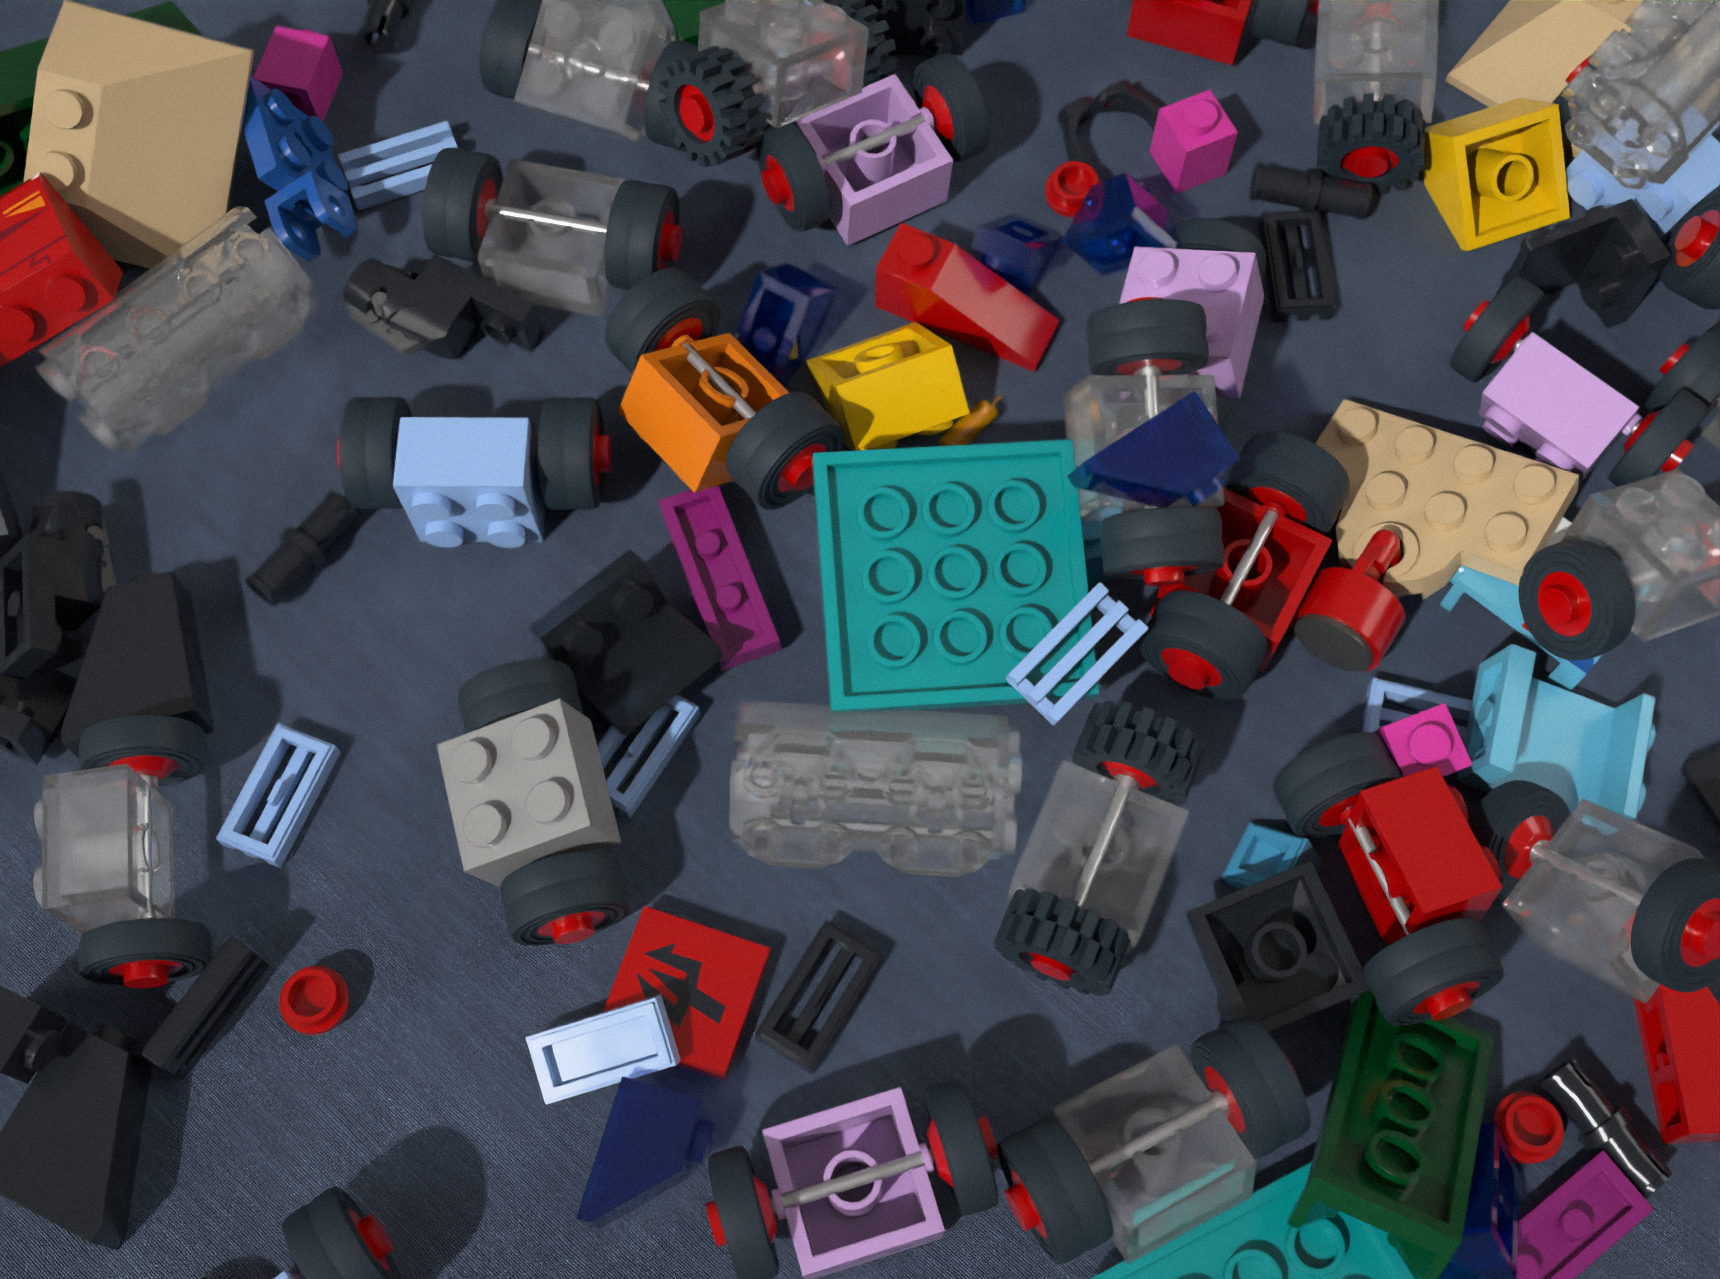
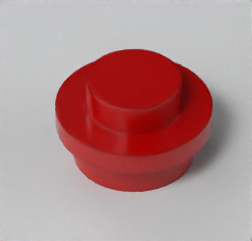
[1044,161,1102,218]
[279,966,350,1035]
[1490,1091,1564,1164]

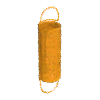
[939,395,1002,446]

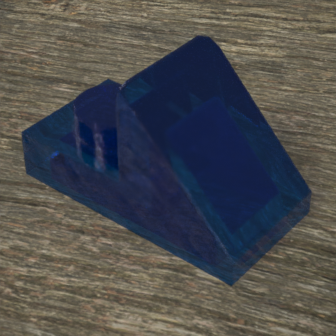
[971,214,1063,297]

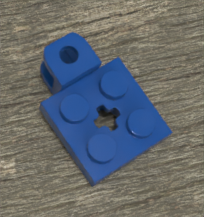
[242,75,357,262]

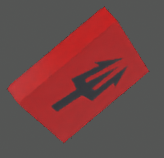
[603,906,771,1081]

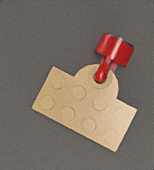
[1291,399,1579,672]

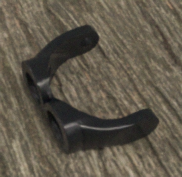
[1057,80,1160,166]

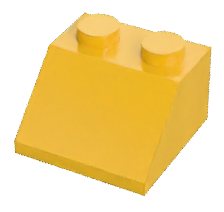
[1423,98,1570,251]
[806,322,970,451]

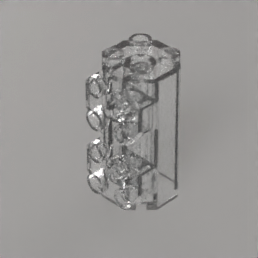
[1560,0,1720,190]
[35,206,323,453]
[729,700,1022,877]

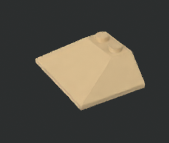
[24,0,255,284]
[1445,0,1720,158]

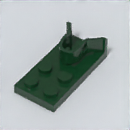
[1286,990,1495,1279]

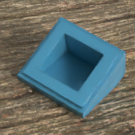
[1222,822,1321,890]

